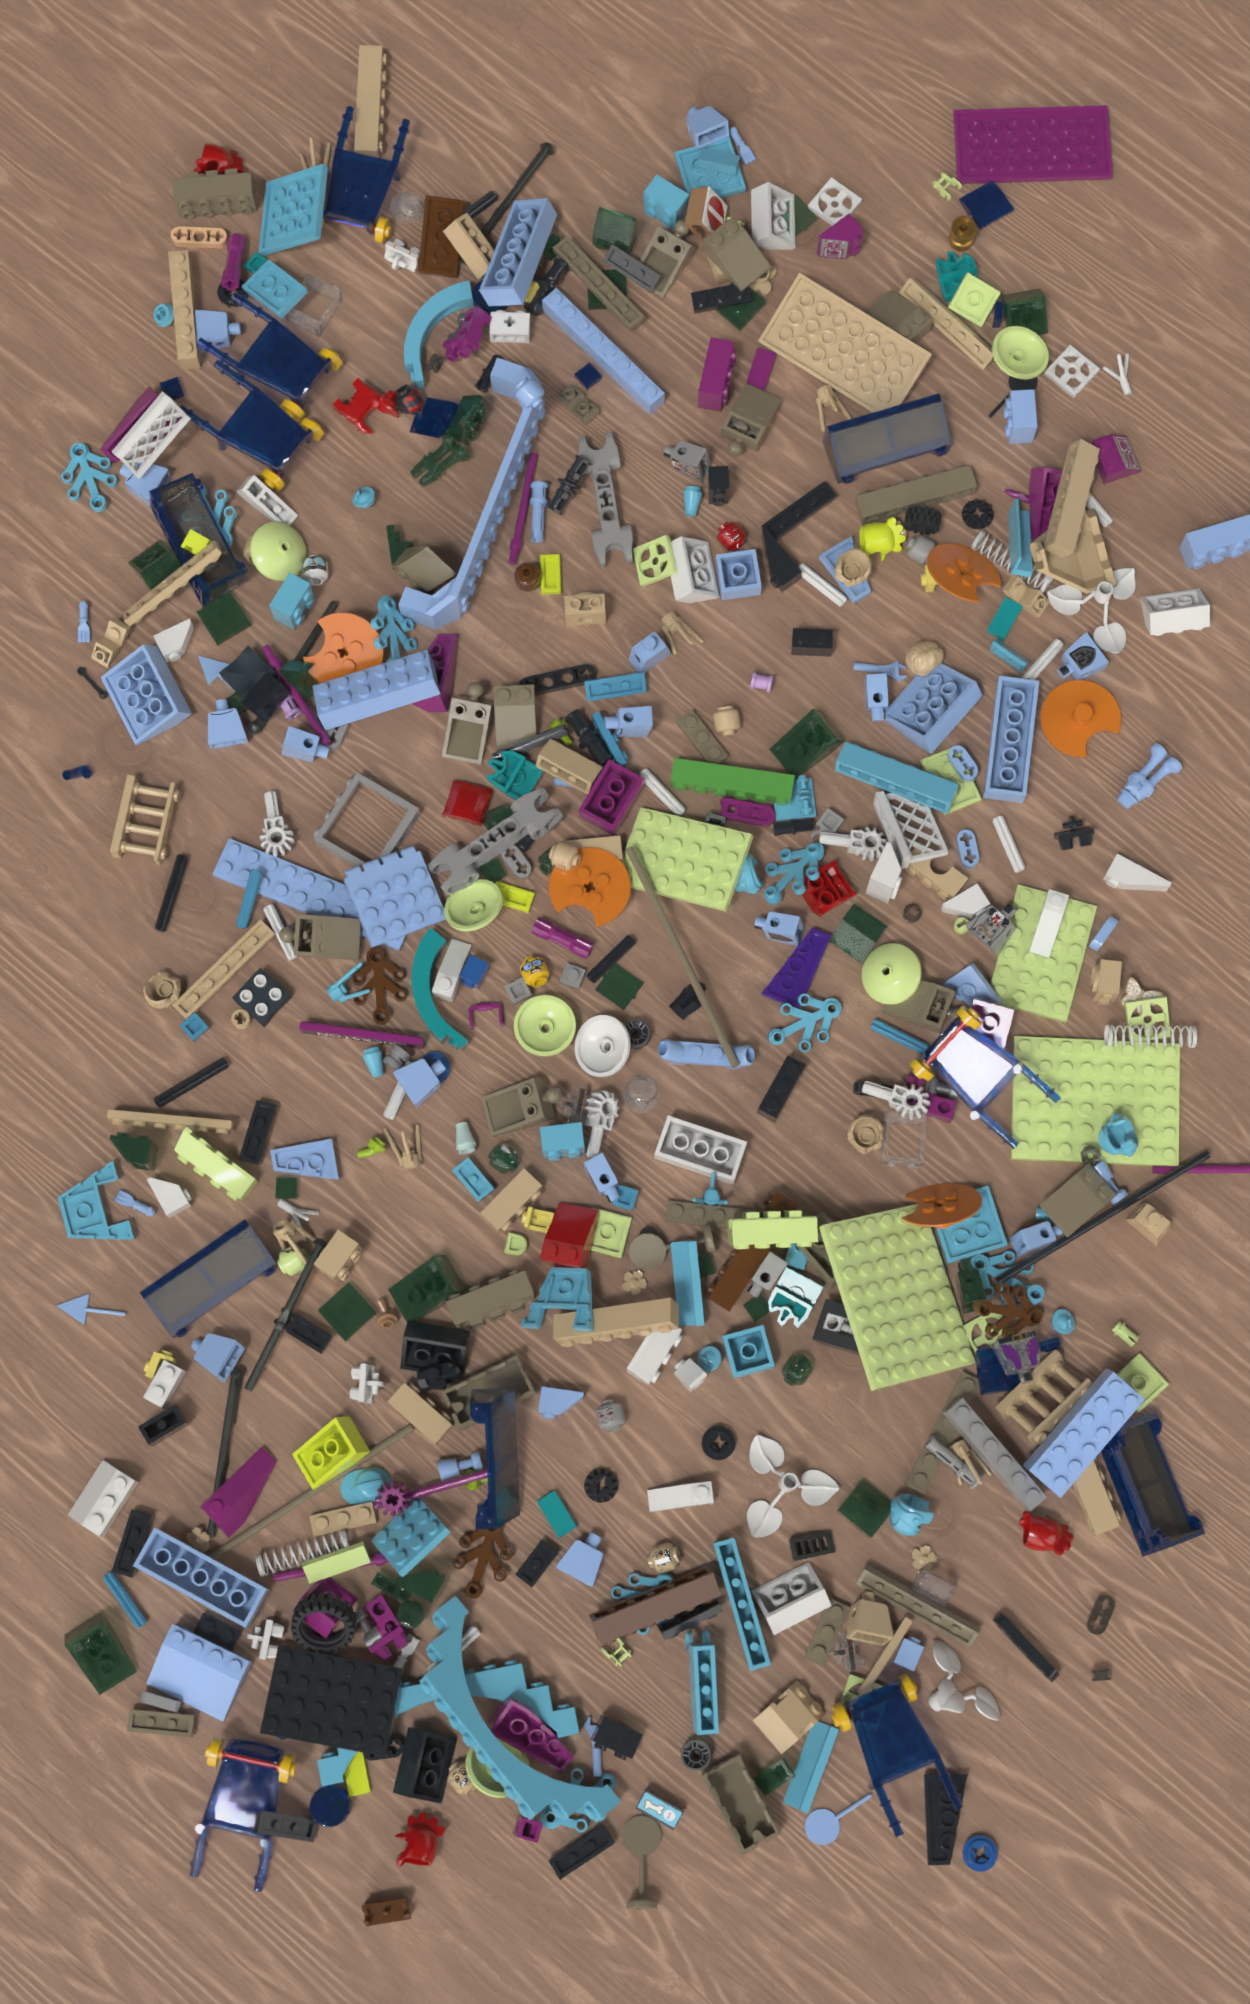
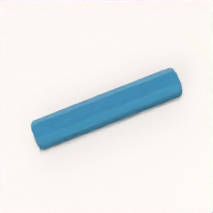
[236,869,262,929]
[870,1019,929,1055]
[103,1572,147,1628]

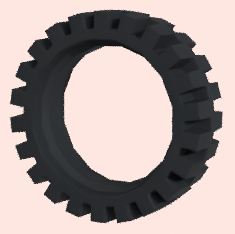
[291,1593,356,1654]

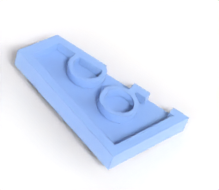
[941,963,1004,1007]

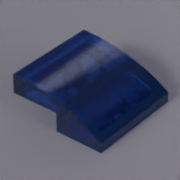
[959,181,1014,230]
[410,397,459,439]
[976,1345,1022,1395]

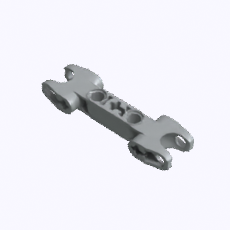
[578,432,633,568]
[427,788,563,896]

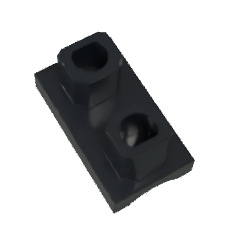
[1054,815,1095,850]

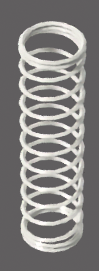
[971,530,1053,593]
[1104,1025,1197,1048]
[255,1530,350,1577]

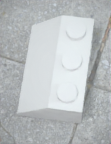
[751,182,795,250]
[665,536,720,603]
[1140,588,1210,636]
[866,842,902,904]
[627,1328,683,1386]
[68,1460,139,1537]
[752,1562,831,1635]

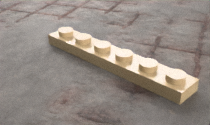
[899,277,994,370]
[123,540,222,627]
[172,919,275,1019]
[107,1109,235,1135]

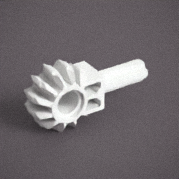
[259,791,295,857]
[819,826,887,861]
[862,1081,930,1120]
[585,1090,620,1158]

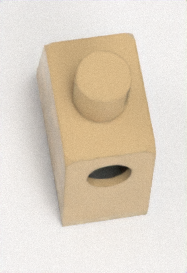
[1126,1203,1171,1246]
[847,1592,893,1646]

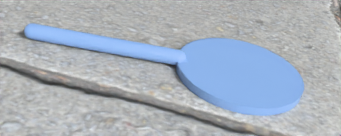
[805,1793,872,1845]

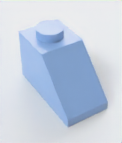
[538,1387,584,1420]

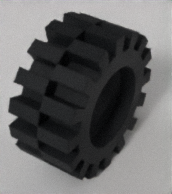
[904,506,942,535]

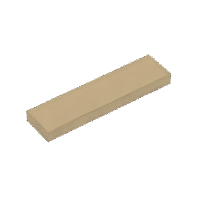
[857,1617,912,1696]

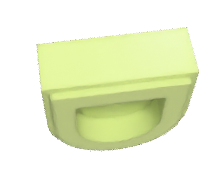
[504,1232,527,1256]

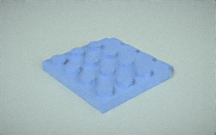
[344,845,446,948]

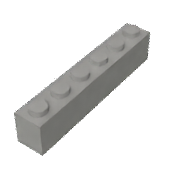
[942,1398,1047,1511]

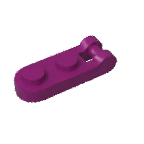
[718,798,775,827]

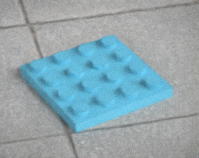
[258,164,328,256]

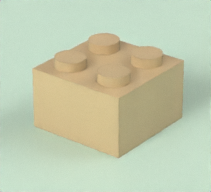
[314,1230,362,1284]

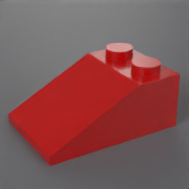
[540,1203,600,1268]

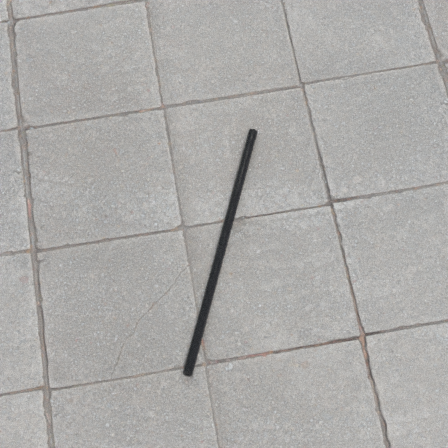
[995,1151,1211,1283]

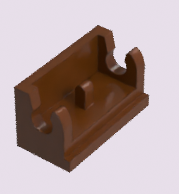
[362,1896,410,1926]

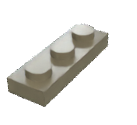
[676,709,728,764]
[804,1598,850,1667]
[127,1709,196,1738]

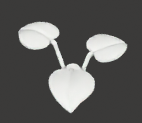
[1047,568,1135,654]
[746,1435,839,1538]
[928,1640,1000,1721]

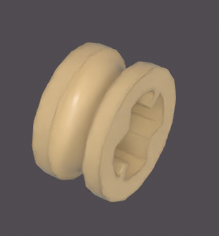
[231,1009,251,1029]

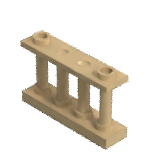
[110,775,180,865]
[995,1350,1092,1448]

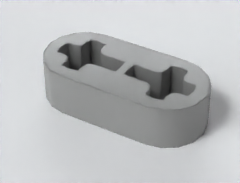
[325,723,349,752]
[501,845,532,880]
[139,1690,181,1713]

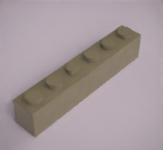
[855,465,977,525]

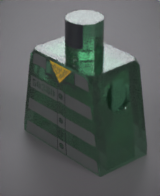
[956,1260,986,1314]

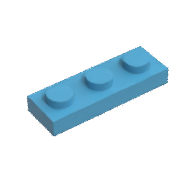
[584,671,647,701]
[592,711,628,769]

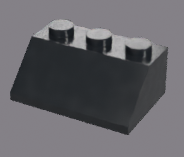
[400,1320,470,1379]
[393,1727,457,1803]

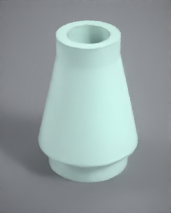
[456,1122,476,1155]

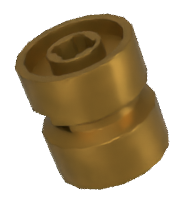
[949,216,976,252]

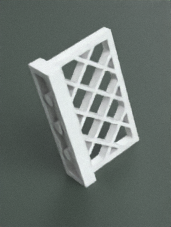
[112,391,191,479]
[873,791,948,869]

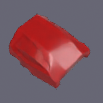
[442,780,493,827]
[799,860,857,917]

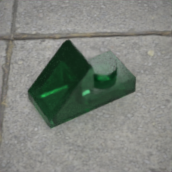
[386,524,414,570]
[279,660,318,700]
[752,1757,796,1797]

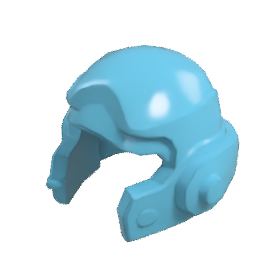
[735,853,764,895]
[1098,1113,1138,1157]
[890,1494,934,1536]

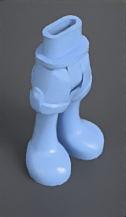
[1116,743,1183,810]

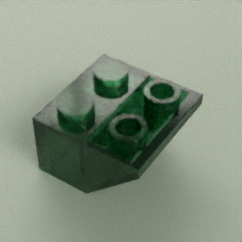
[446,395,487,446]
[110,1132,158,1171]

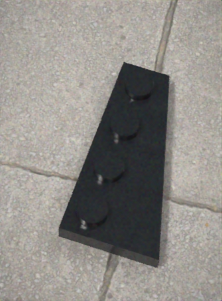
[923,1774,968,1866]

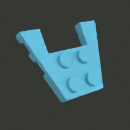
[58,1161,135,1240]
[520,1267,593,1332]

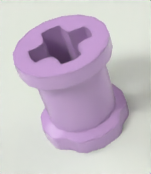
[750,671,773,693]
[279,694,302,721]

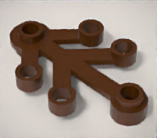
[352,947,407,1025]
[973,1282,1043,1338]
[452,1516,513,1599]

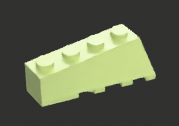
[174,1127,258,1202]

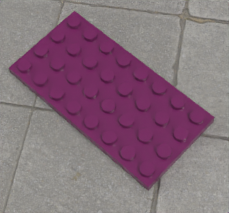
[953,105,1112,184]

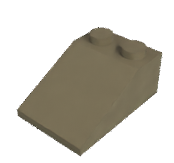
[703,217,771,292]
[864,290,932,344]
[392,546,455,593]
[493,685,536,750]
[1039,1164,1117,1238]
[794,1211,837,1290]

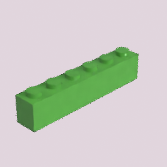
[670,758,795,806]

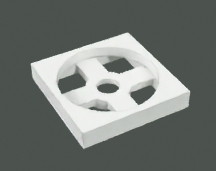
[808,177,862,225]
[1044,345,1100,398]

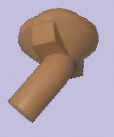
[376,1298,398,1328]

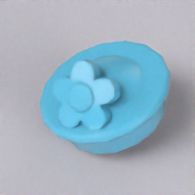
[154,303,174,327]
[353,487,375,509]
[1051,1309,1075,1335]
[697,1346,722,1372]

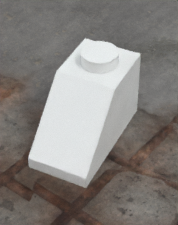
[153,618,194,663]
[941,884,990,919]
[147,1177,192,1218]
[674,1358,707,1393]

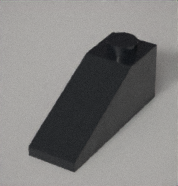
[761,527,802,592]

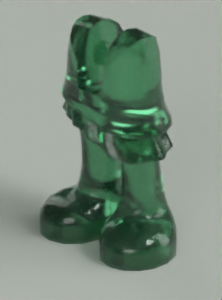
[410,431,469,487]

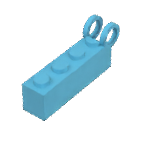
[685,1630,719,1735]

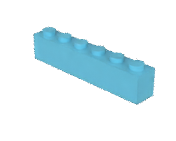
[835,742,959,814]
[713,1538,771,1671]

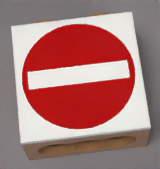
[685,186,728,243]

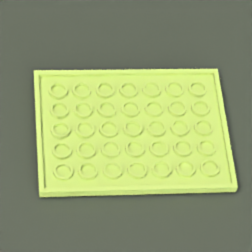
[1011,1036,1180,1166]
[819,1204,976,1391]

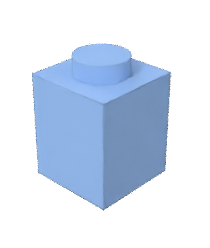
[892,1636,924,1671]

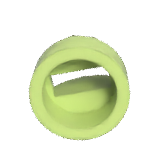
[953,917,969,934]

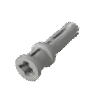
[925,1436,983,1489]

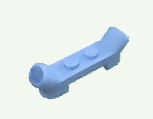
[658,1039,755,1069]

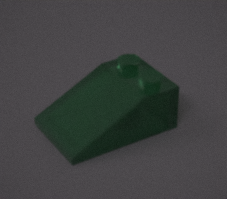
[770,709,846,779]
[388,1254,466,1322]
[64,1612,137,1695]

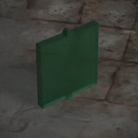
[776,195,818,237]
[595,964,644,1010]

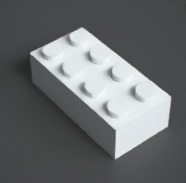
[654,1116,747,1185]

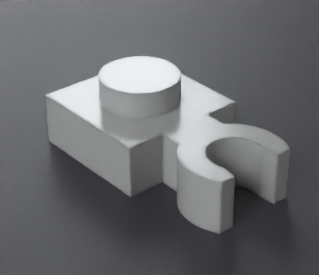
[810,808,844,845]

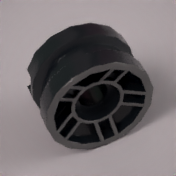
[624,1019,650,1050]
[681,1739,711,1771]

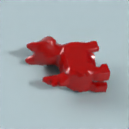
[332,378,399,435]

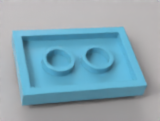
[242,259,308,319]

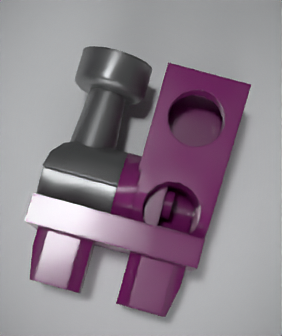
[442,306,492,363]
[905,1074,960,1123]
[356,1594,410,1662]

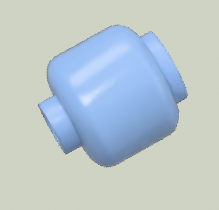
[515,378,545,409]

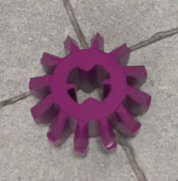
[375,1480,412,1517]

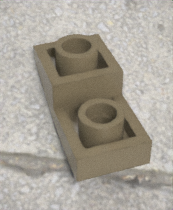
[557,384,600,425]

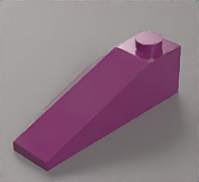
[100,386,182,463]
[1029,467,1062,543]
[411,634,458,712]
[199,1447,276,1538]
[488,1698,574,1773]

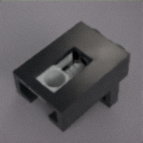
[812,1299,860,1356]

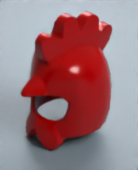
[193,143,244,175]
[1019,1511,1074,1556]
[395,1812,445,1867]

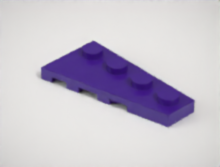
[761,928,831,1009]

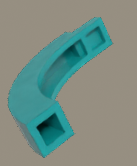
[411,928,469,1050]

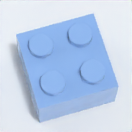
[1003,390,1037,444]
[715,549,762,600]

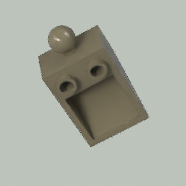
[640,220,696,298]
[721,383,782,457]
[442,682,494,765]
[279,914,361,960]
[882,980,961,1034]
[481,1078,562,1137]

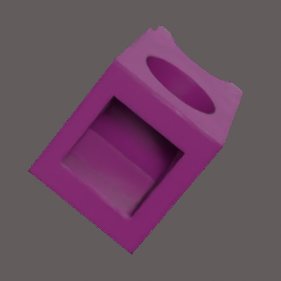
[512,1815,543,1843]

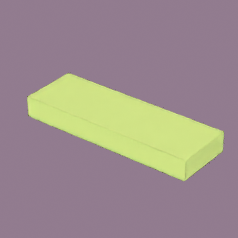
[302,1542,371,1584]

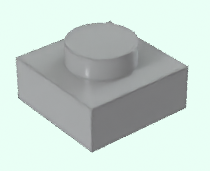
[559,963,586,990]
[504,977,532,1006]

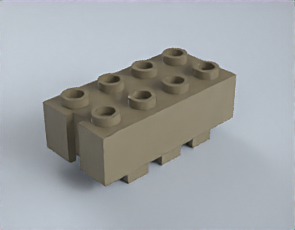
[173,169,257,219]
[446,1269,535,1330]
[440,1354,537,1432]
[701,1753,781,1855]

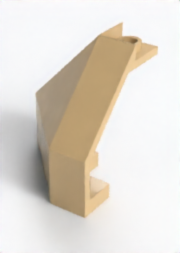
[1029,509,1116,594]

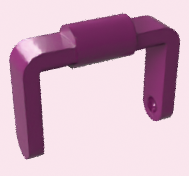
[468,1002,503,1030]

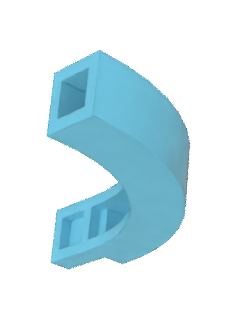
[404,280,474,390]

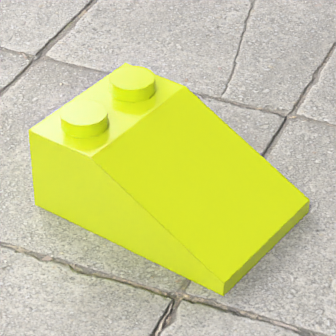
[292,1416,370,1490]

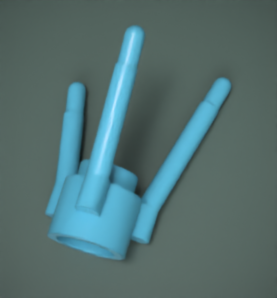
[326,962,370,1003]
[692,1172,728,1206]

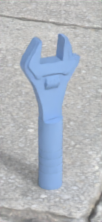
[853,661,907,682]
[584,1716,602,1777]

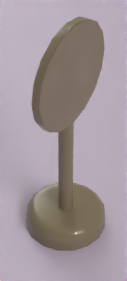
[629,1224,716,1269]
[622,1815,661,1910]

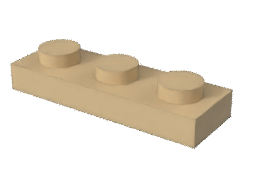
[309,1502,377,1537]

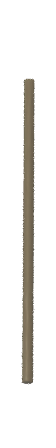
[626,846,740,1068]
[208,1424,413,1560]

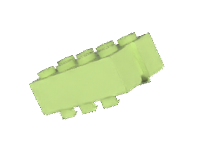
[727,1210,818,1249]

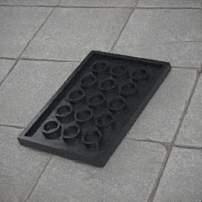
[260,1646,404,1757]

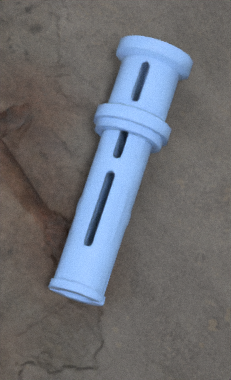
[530,481,548,543]

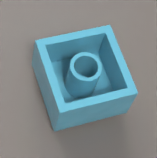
[644,174,689,229]
[269,572,315,630]
[540,1122,585,1161]
[722,1325,775,1380]

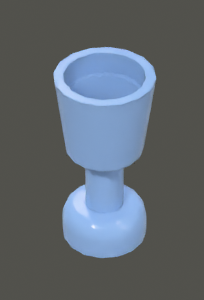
[1093,1160,1128,1205]
[437,1451,483,1481]

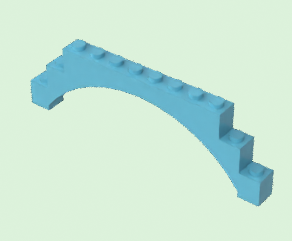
[420,1596,621,1823]
[317,1660,580,1786]

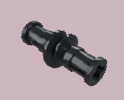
[524,258,569,316]
[546,454,591,515]
[565,709,613,767]

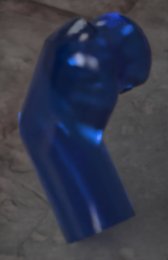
[62,765,93,780]

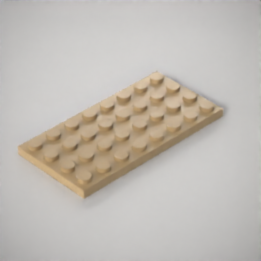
[758,273,932,423]

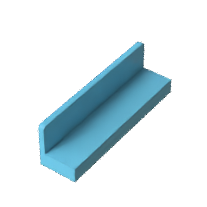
[1008,498,1033,577]
[671,1240,704,1326]
[783,1721,839,1813]

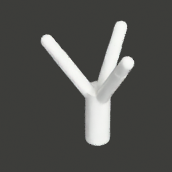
[1103,353,1132,396]
[277,1199,319,1241]

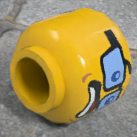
[520,956,550,987]

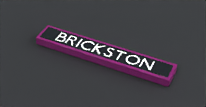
[299,1021,424,1049]

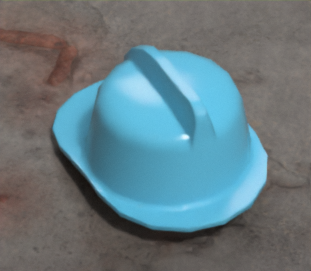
[340,1467,391,1505]

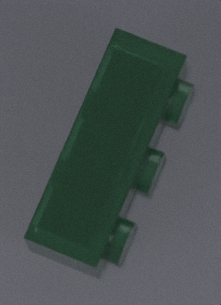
[371,1572,413,1604]

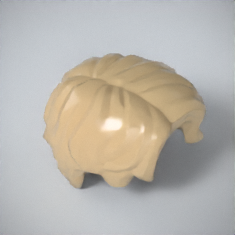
[835,548,872,587]
[905,641,943,676]
[143,971,181,1009]
[847,1114,884,1154]

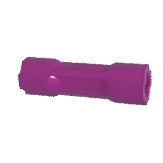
[221,233,246,291]
[531,917,594,960]

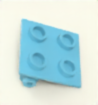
[774,775,817,821]

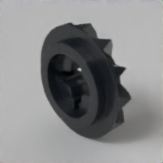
[217,279,248,308]
[962,498,994,530]
[701,1426,736,1461]
[584,1468,618,1503]

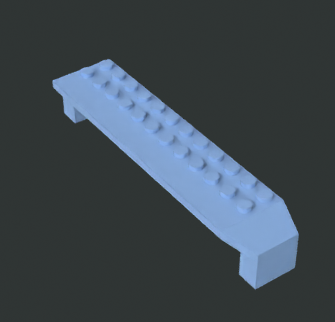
[398,358,546,630]

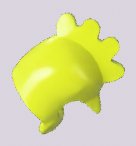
[859,517,906,561]

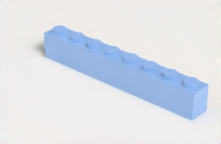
[542,288,665,415]

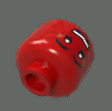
[717,521,746,552]

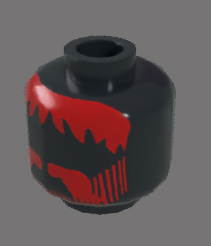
[394,384,424,415]

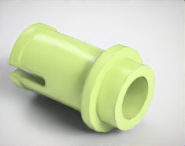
[1111,1321,1139,1347]

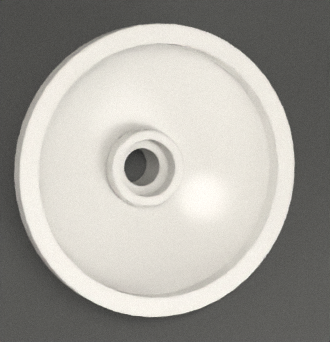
[575,1015,630,1077]

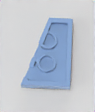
[819,536,871,604]
[270,1139,339,1180]

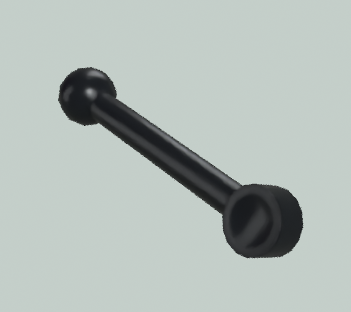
[77,667,107,699]

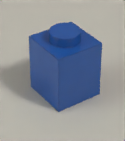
[459,954,490,989]

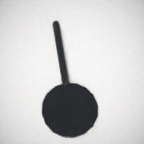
[988,376,1038,418]

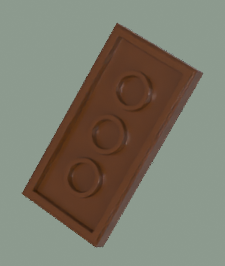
[418,195,464,278]

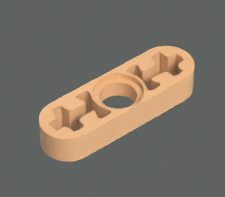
[171,226,228,248]

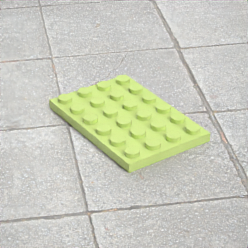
[622,807,753,912]
[990,884,1097,1023]

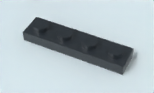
[761,481,837,541]

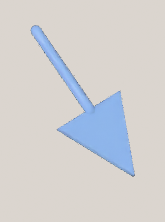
[198,656,243,699]
[56,1294,126,1325]

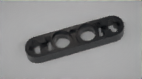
[519,664,595,696]
[993,1613,1059,1683]

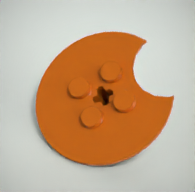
[927,543,1001,602]
[303,612,383,684]
[1040,680,1121,757]
[549,847,631,927]
[902,1183,982,1229]

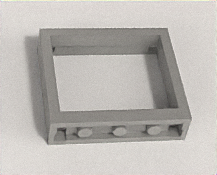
[313,772,420,872]

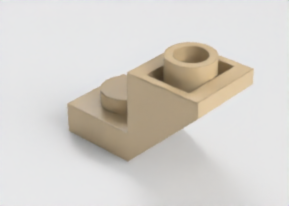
[1003,575,1050,618]
[91,618,130,668]

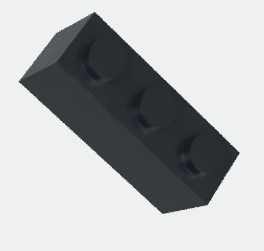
[757,1055,806,1123]

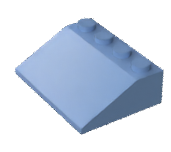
[101,644,192,745]
[884,663,983,754]
[146,1624,253,1722]

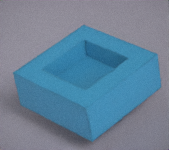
[179,1012,209,1042]
[612,1185,639,1211]

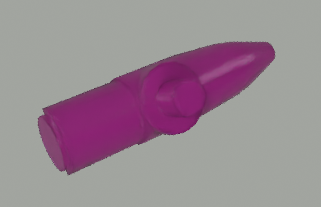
[1004,489,1029,504]

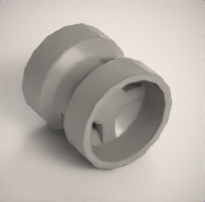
[382,1044,411,1071]

